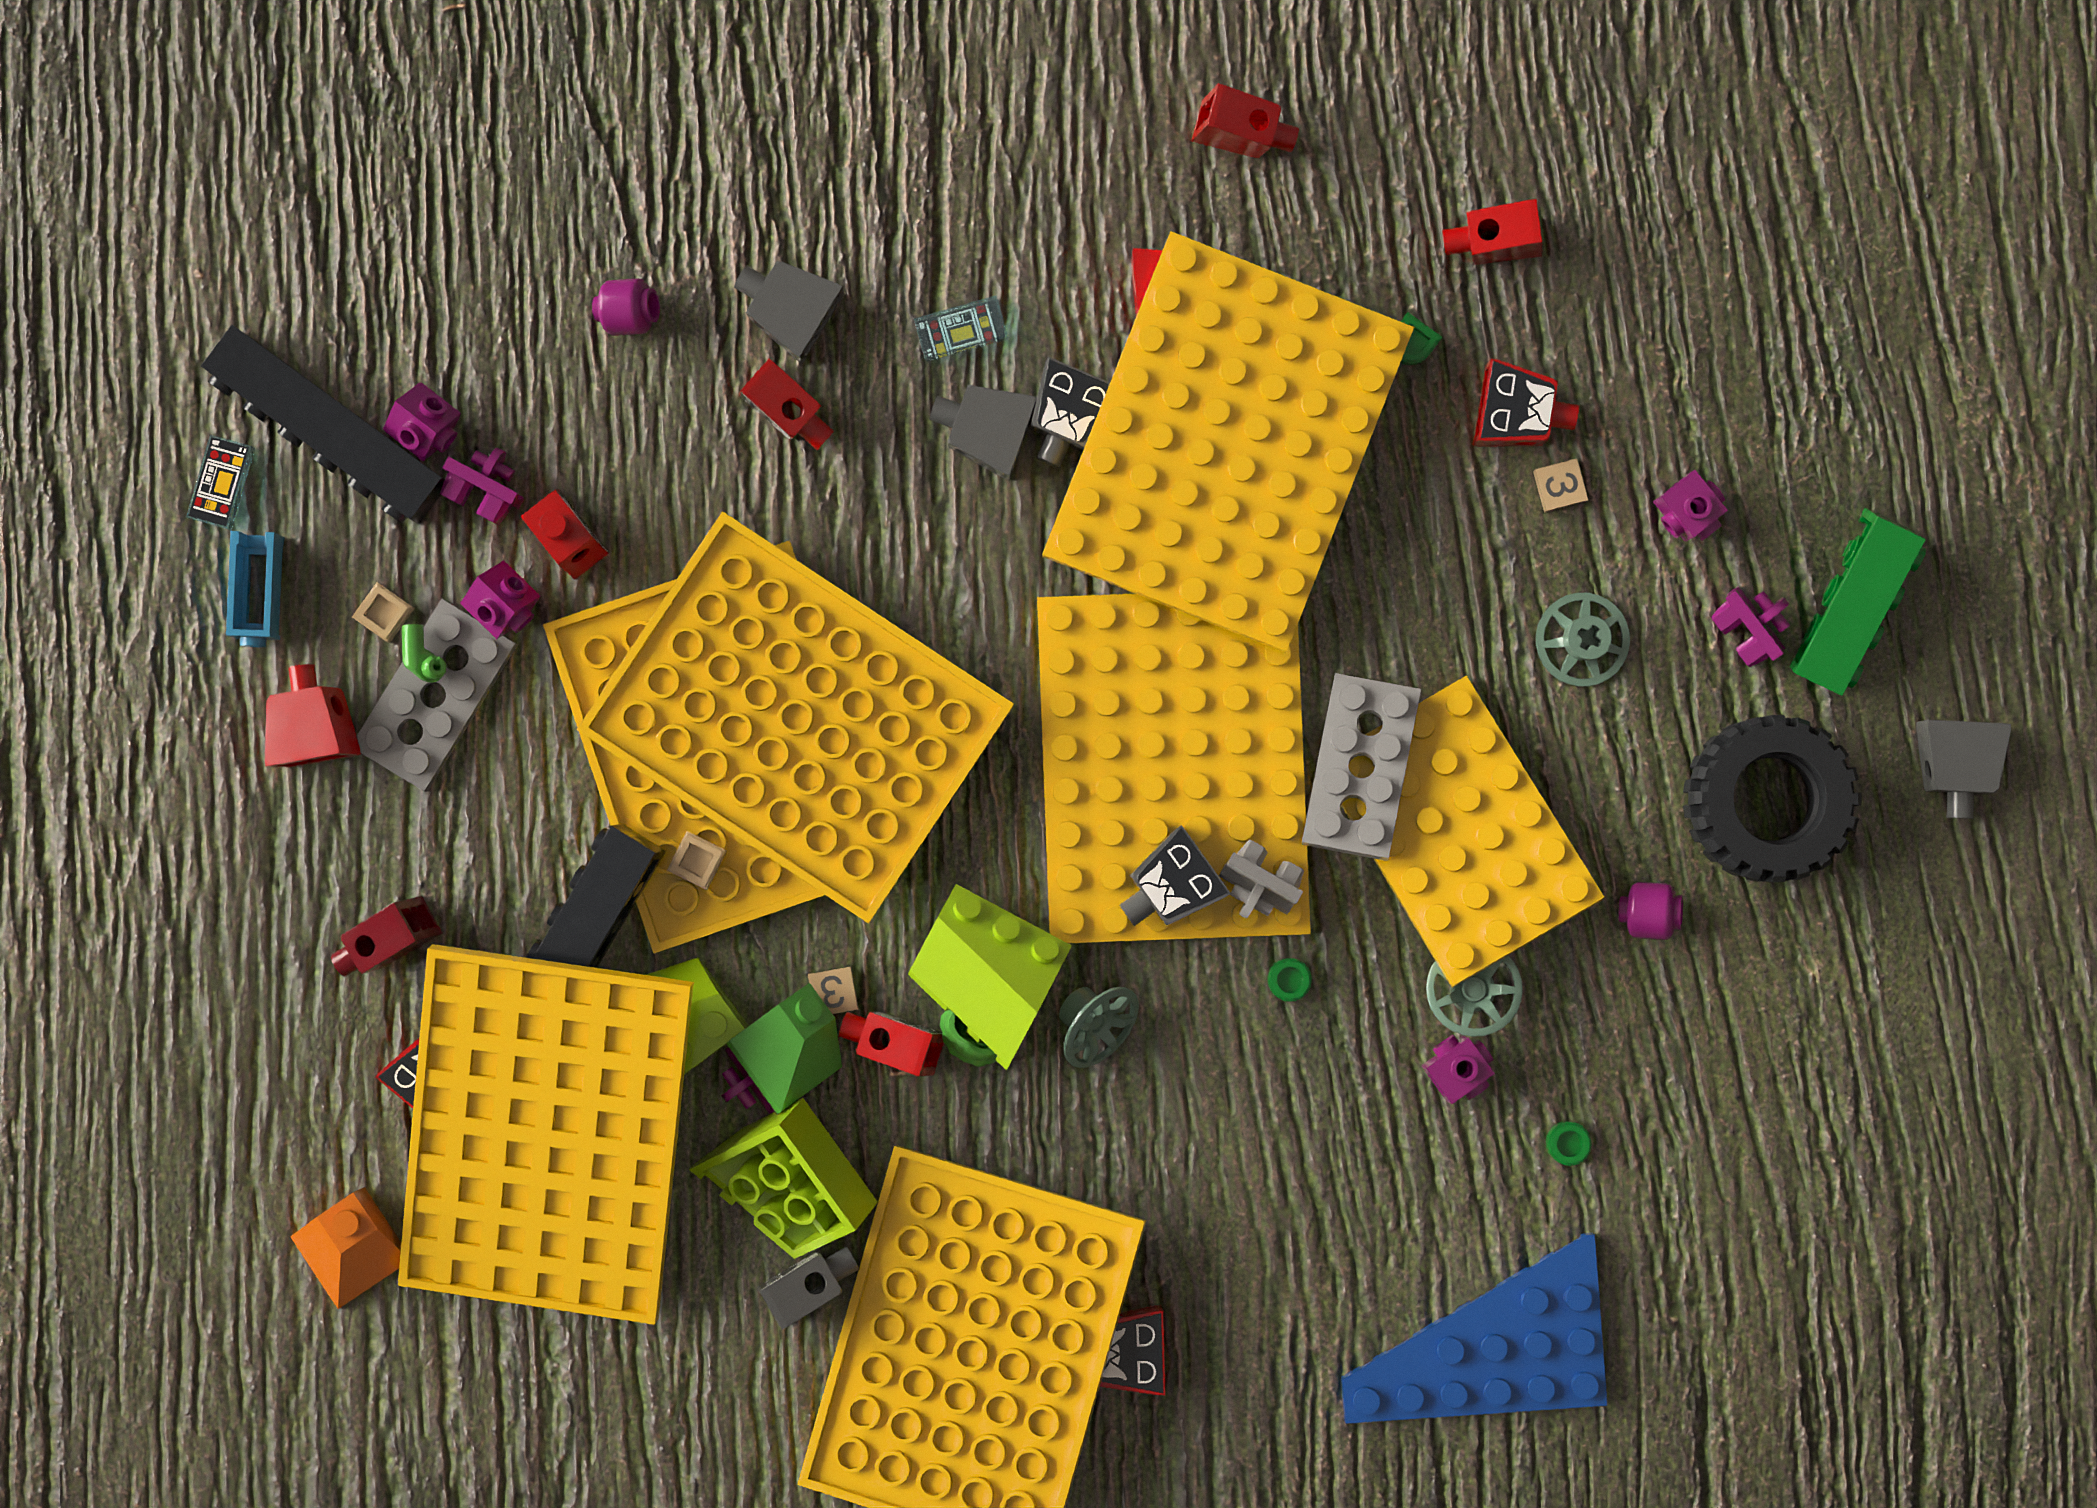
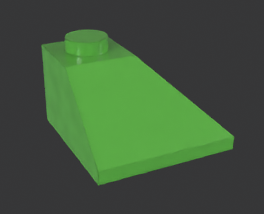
[726,983,842,1114]

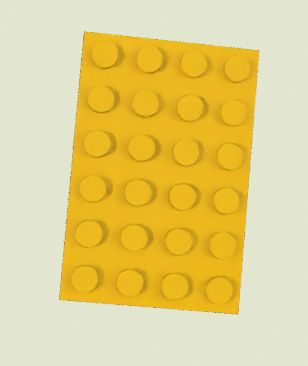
[1341,676,1605,988]

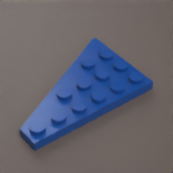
[1341,1233,1608,1424]

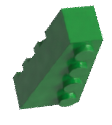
[1789,508,1926,696]

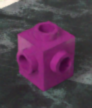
[383,382,461,461]
[1653,470,1728,542]
[460,560,541,639]
[1421,1035,1495,1104]

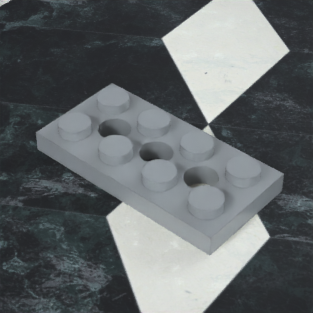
[357,599,518,792]
[1302,673,1421,861]

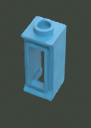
[226,531,285,647]

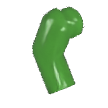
[401,624,447,683]

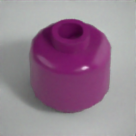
[592,278,660,336]
[1619,882,1683,940]

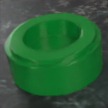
[1267,958,1312,1002]
[1546,1121,1592,1166]

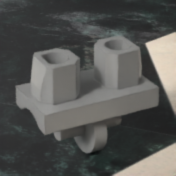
[1219,840,1304,919]

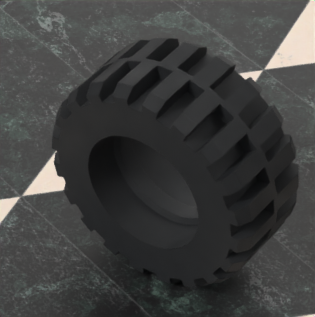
[1683,715,1862,882]

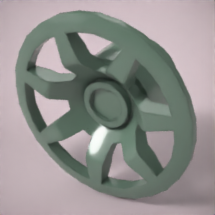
[1536,592,1630,687]
[1426,956,1523,1037]
[1059,987,1139,1068]

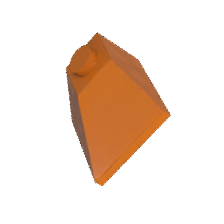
[290,1187,401,1309]

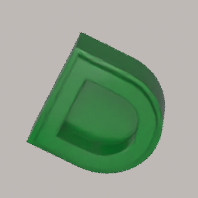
[1400,312,1442,366]

